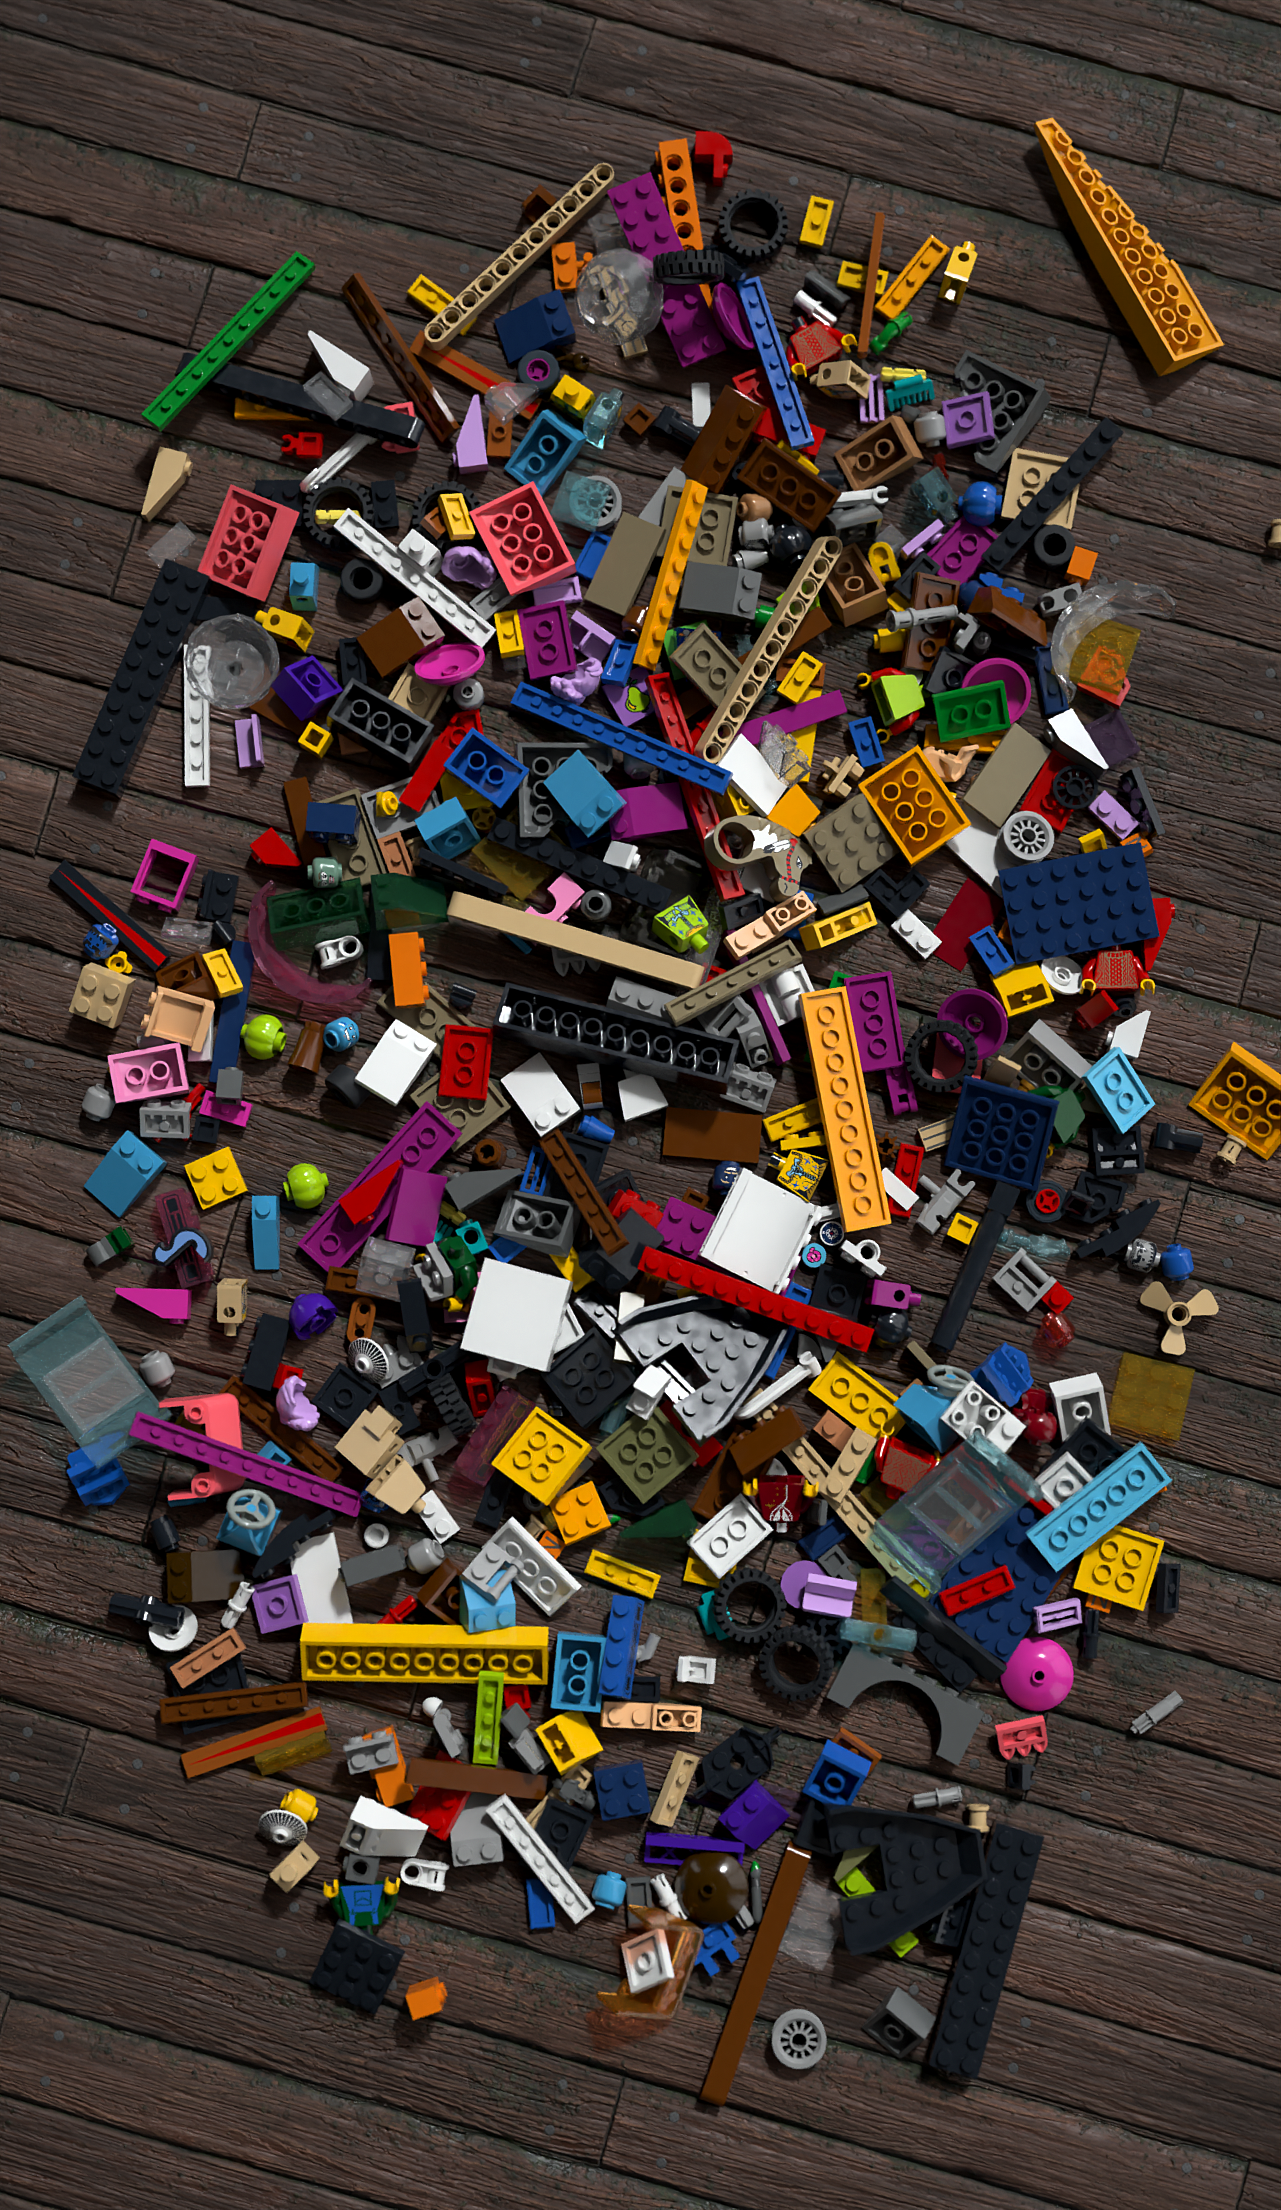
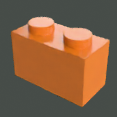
[406,1976,447,2020]

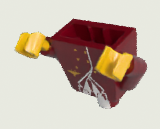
[743,1475,819,1532]

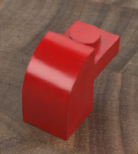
[695,131,733,186]

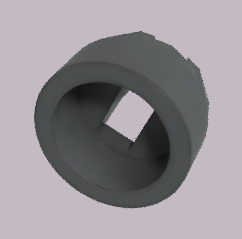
[900,404,921,424]

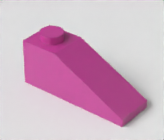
[115,1288,192,1324]

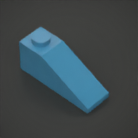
[252,1196,280,1270]

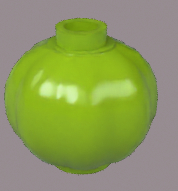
[240,1014,287,1060]
[283,1163,329,1209]

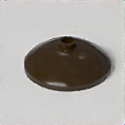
[675,1850,748,1925]

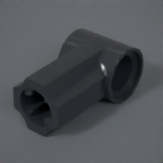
[652,405,702,449]
[1152,1122,1203,1154]

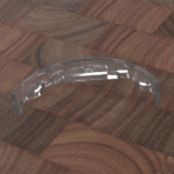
[1051,580,1177,702]

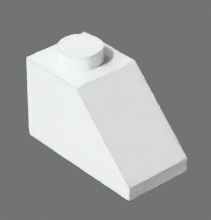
[1105,1010,1151,1060]

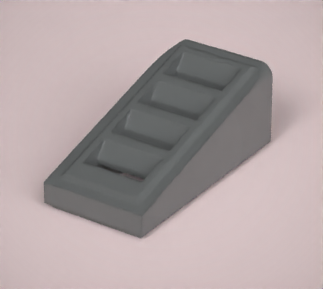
[804,1498,828,1526]

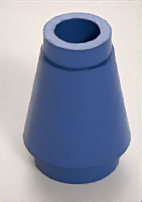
[577,1115,615,1143]

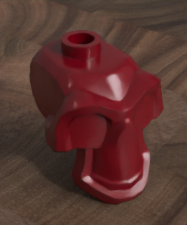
[1011,1387,1057,1446]

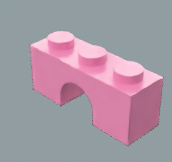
[525,872,585,946]

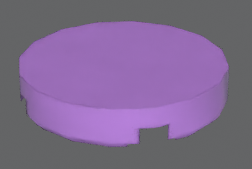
[780,1560,828,1609]

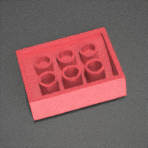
[469,481,576,596]
[197,484,299,602]

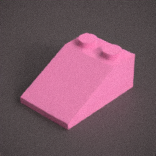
[107,1042,190,1104]

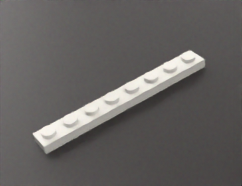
[333,508,496,648]

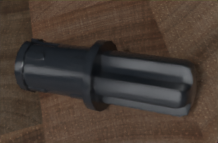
[1081,1608,1101,1659]

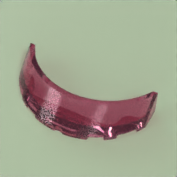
[248,880,375,1004]

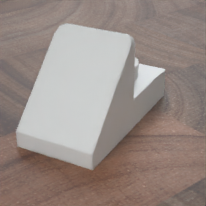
[626,1365,672,1420]

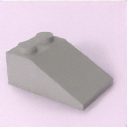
[451,1792,504,1867]

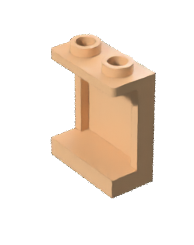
[140,986,215,1052]

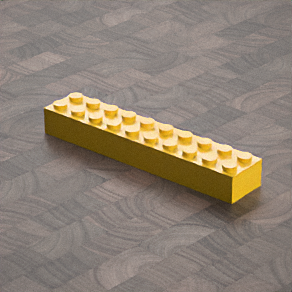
[300,1623,549,1685]

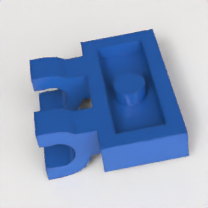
[682,1922,740,1976]

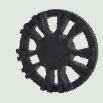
[1053,765,1098,810]

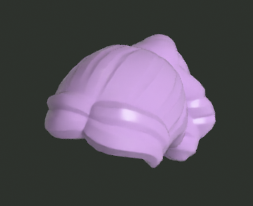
[441,546,498,590]
[550,658,603,706]
[276,1376,320,1431]

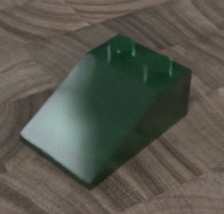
[370,873,449,930]
[620,1497,699,1538]

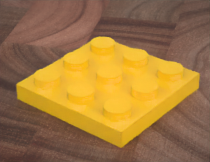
[491,1406,592,1506]
[1072,1525,1164,1611]

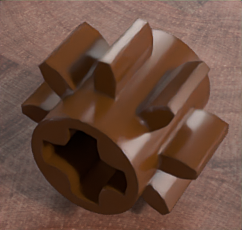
[875,1131,900,1162]

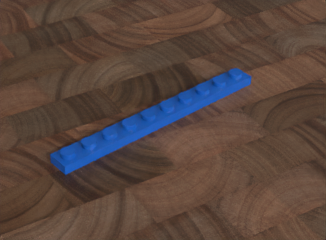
[510,682,733,796]

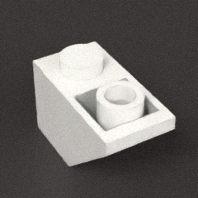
[603,841,641,873]

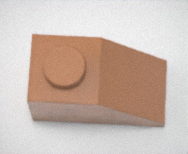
[812,1410,854,1452]

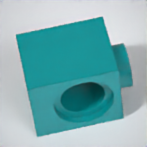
[455,1219,489,1255]

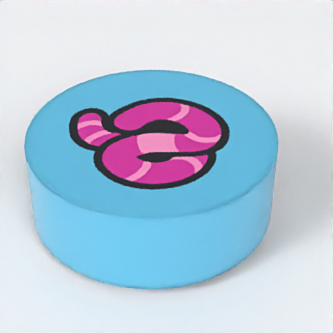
[802,1243,826,1268]

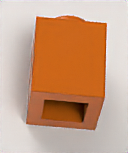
[1063,546,1098,586]

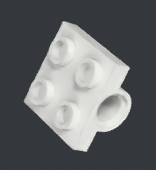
[759,964,814,1027]
[838,1240,886,1278]

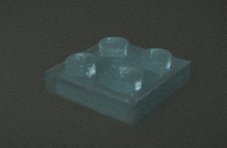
[550,470,611,533]

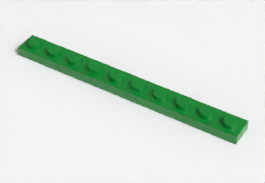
[141,251,315,432]

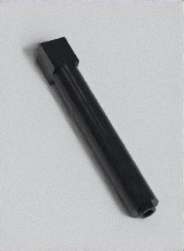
[930,1181,1020,1354]

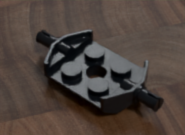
[692,1725,783,1800]

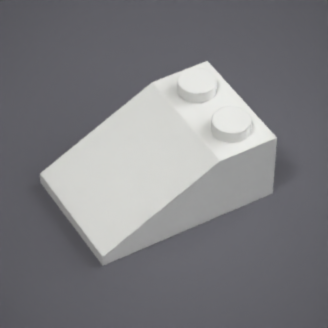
[308,330,374,402]
[354,1019,437,1106]
[501,1052,581,1137]
[1049,1373,1111,1443]

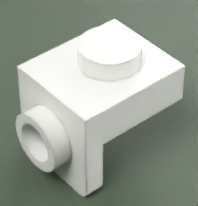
[676,1655,716,1684]

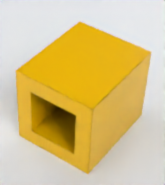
[298,721,334,759]

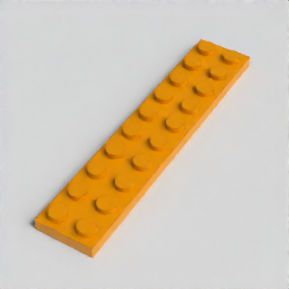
[798,986,891,1232]

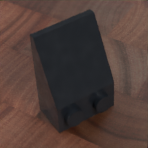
[578,1207,664,1295]

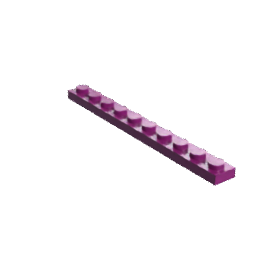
[127,1411,363,1517]

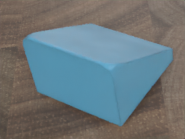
[257,1440,292,1466]

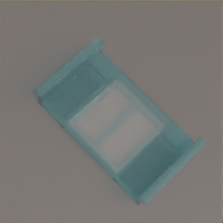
[8,1295,172,1469]
[869,1430,1045,1595]

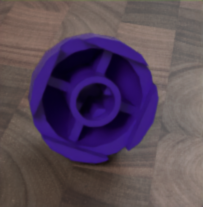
[288,1293,338,1340]

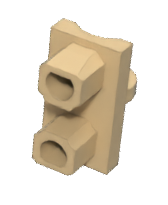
[822,754,864,799]

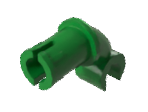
[868,311,912,356]

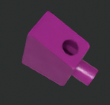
[861,1280,921,1310]

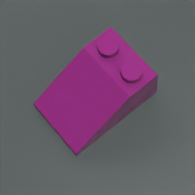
[609,782,688,843]

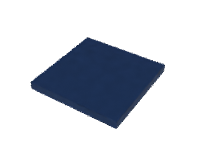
[944,1075,1060,1192]

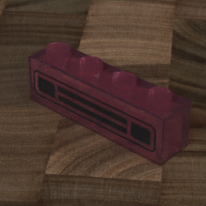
[154,1188,215,1289]
[452,1384,536,1487]

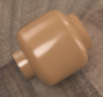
[736,493,773,522]

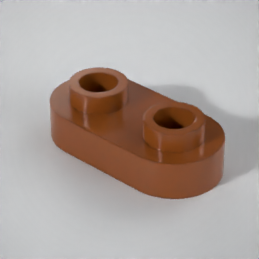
[347,1297,377,1343]

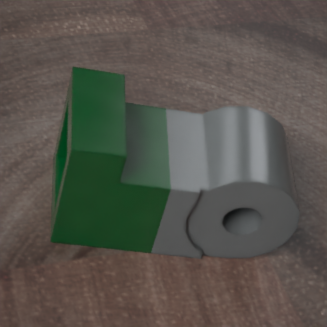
[85,1226,135,1267]

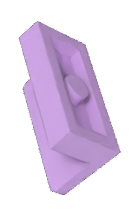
[235,714,265,769]
[802,1573,857,1619]

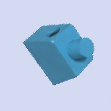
[289,563,319,611]

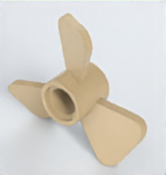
[1140,1282,1219,1355]

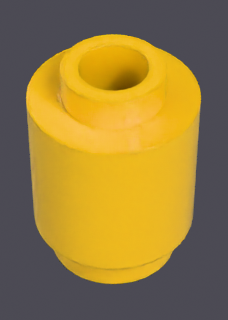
[873,628,906,653]

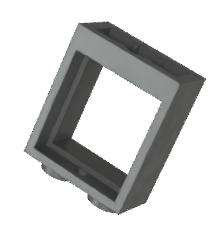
[338,1542,408,1587]

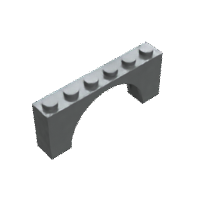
[825,1641,985,1765]

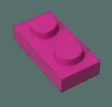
[199,1090,253,1127]

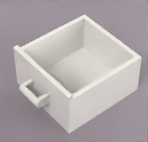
[460,1258,573,1379]

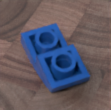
[977,572,1025,606]

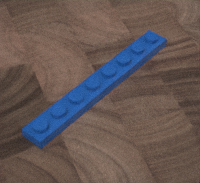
[736,276,814,451]

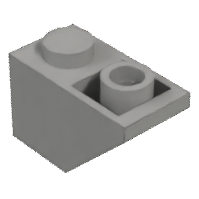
[731,1008,774,1069]

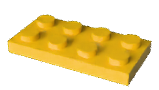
[808,1351,906,1441]

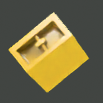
[989,962,1054,1019]
[535,1710,604,1776]

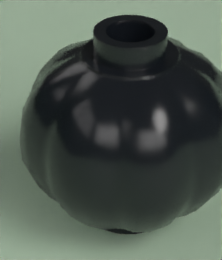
[768,524,812,569]
[866,1306,912,1349]

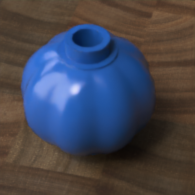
[958,482,1002,527]

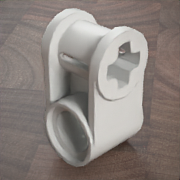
[315,936,363,969]
[401,1858,449,1891]

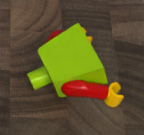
[857,667,931,744]

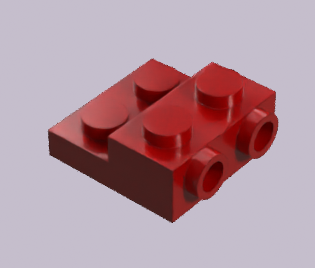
[608,1189,664,1228]

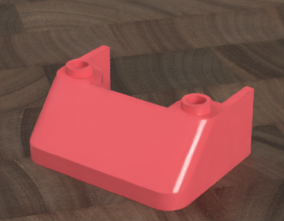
[159,1393,246,1500]

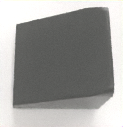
[501,1703,530,1739]

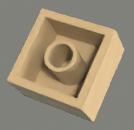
[69,962,136,1028]

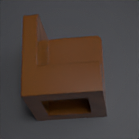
[521,185,558,224]

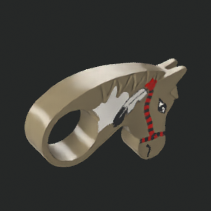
[704,815,814,902]

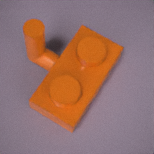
[551,242,593,293]

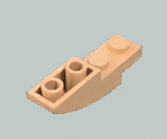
[723,891,817,960]
[600,1701,702,1732]

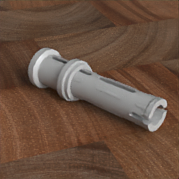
[886,604,958,632]

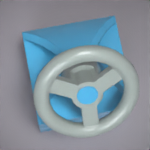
[893,1365,975,1454]
[216,1489,283,1557]

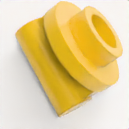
[376,791,398,817]

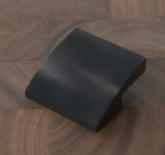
[1091,1126,1145,1176]

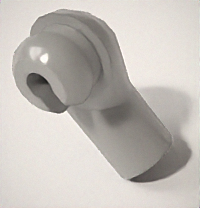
[636,1633,661,1663]

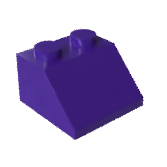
[271,655,344,721]
[718,1779,790,1850]

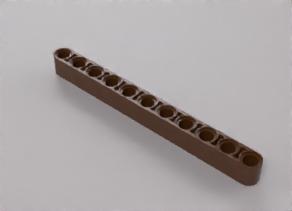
[699,1841,812,2107]

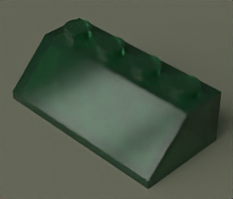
[266,877,371,951]

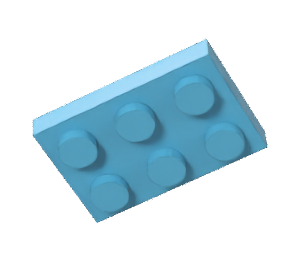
[1081,1047,1155,1134]

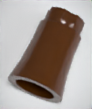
[286,1021,326,1075]
[473,1138,507,1171]

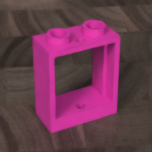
[130,839,200,913]

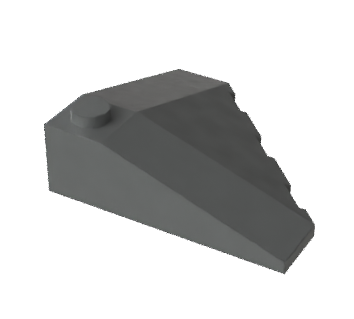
[954,350,1051,473]
[514,743,613,838]

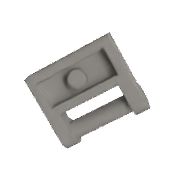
[696,994,753,1037]
[991,1247,1057,1312]
[460,1540,525,1603]
[433,1708,465,1758]

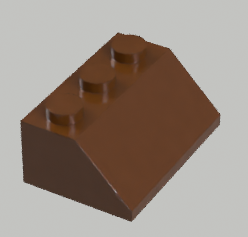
[967,585,1048,647]
[729,1405,808,1475]

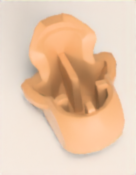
[922,745,979,783]

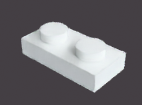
[891,909,942,960]
[419,1490,460,1544]

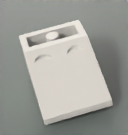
[940,1380,1026,1464]
[339,1796,428,1857]

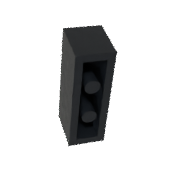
[240,1313,291,1391]

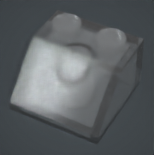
[356,1236,416,1302]

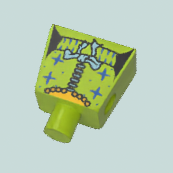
[651,896,709,954]

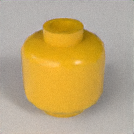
[280,1789,318,1824]

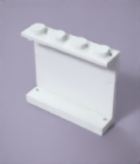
[698,1168,822,1294]

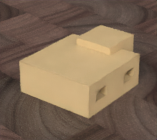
[335,1405,405,1480]

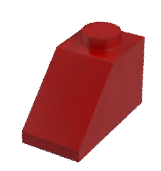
[249,827,304,870]
[1074,990,1119,1031]
[464,1359,498,1417]

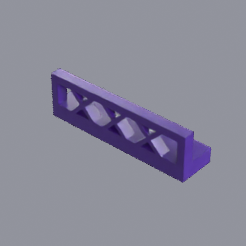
[644,1831,745,1866]

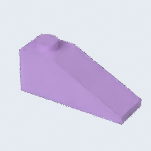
[453,395,489,474]

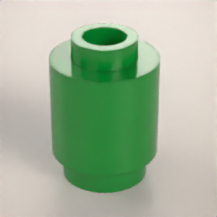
[751,604,783,632]

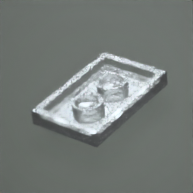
[778,1880,844,1970]

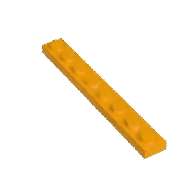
[633,479,708,671]

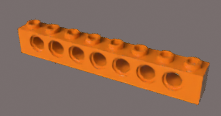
[655,138,715,320]

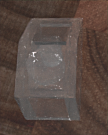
[484,382,540,425]

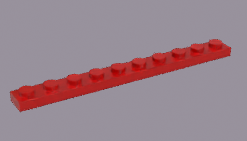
[644,672,745,902]
[637,1246,875,1352]

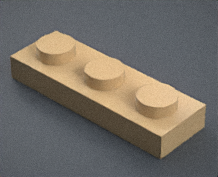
[819,1427,878,1503]
[650,1750,700,1827]

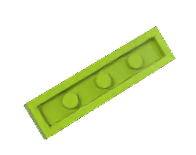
[473,1671,504,1765]
[835,1866,919,1958]

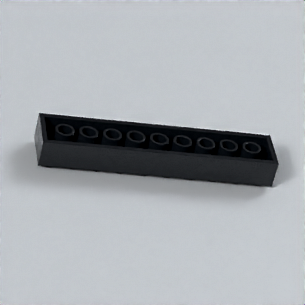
[72,558,213,799]
[493,982,739,1095]
[927,1819,1044,2079]

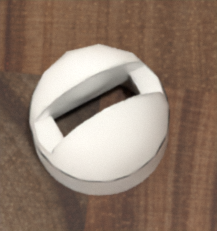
[422,1697,443,1719]

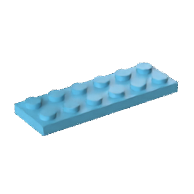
[1025,1441,1172,1572]

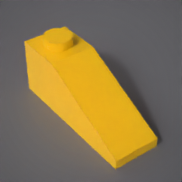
[798,902,877,951]

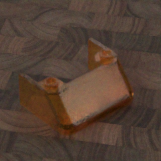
[595,1905,704,2019]

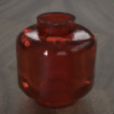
[1039,1312,1075,1349]

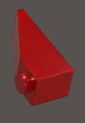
[1140,898,1175,973]
[338,1159,404,1225]

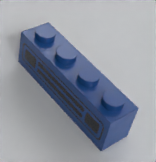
[599,1595,644,1700]

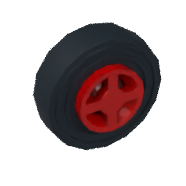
[1025,1180,1067,1223]

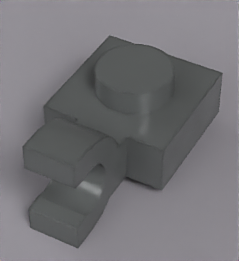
[818,1544,857,1582]

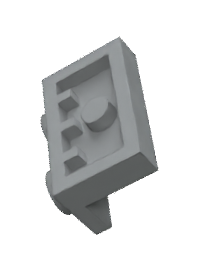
[951,613,980,655]
[720,1064,777,1113]
[140,1099,192,1138]
[413,1242,453,1301]
[343,1730,399,1774]

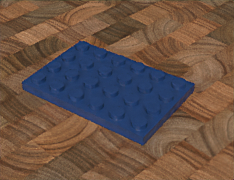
[998,842,1160,965]
[928,1485,1067,1663]

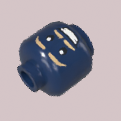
[712,1161,741,1198]

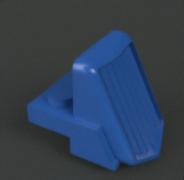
[969,1342,1034,1407]
[67,1439,130,1506]

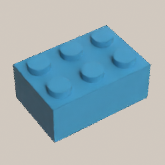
[551,1631,607,1712]

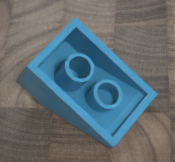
[504,408,588,497]
[543,750,627,837]
[84,1130,168,1218]

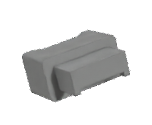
[509,1727,551,1774]

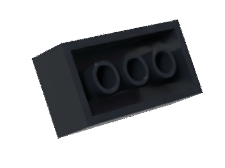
[327,678,434,773]

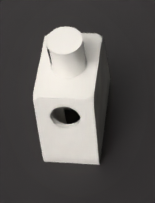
[397,529,444,577]
[618,1069,668,1122]

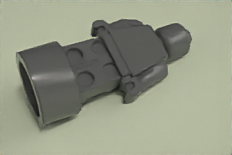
[552,1778,598,1812]

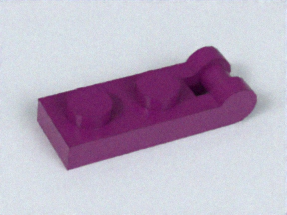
[884,1047,918,1116]

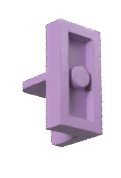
[569,610,616,663]

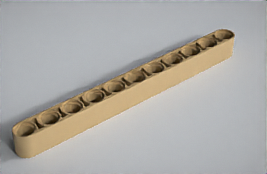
[424,163,614,351]
[694,536,842,763]
[446,891,705,990]

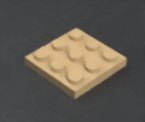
[1000,448,1080,531]

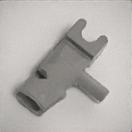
[916,1169,975,1235]
[395,1425,459,1483]

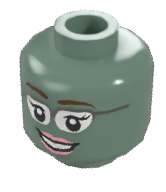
[307,857,342,888]

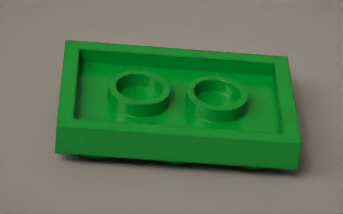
[932,680,1011,742]

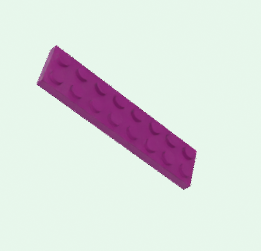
[607,172,726,369]
[297,1101,463,1272]

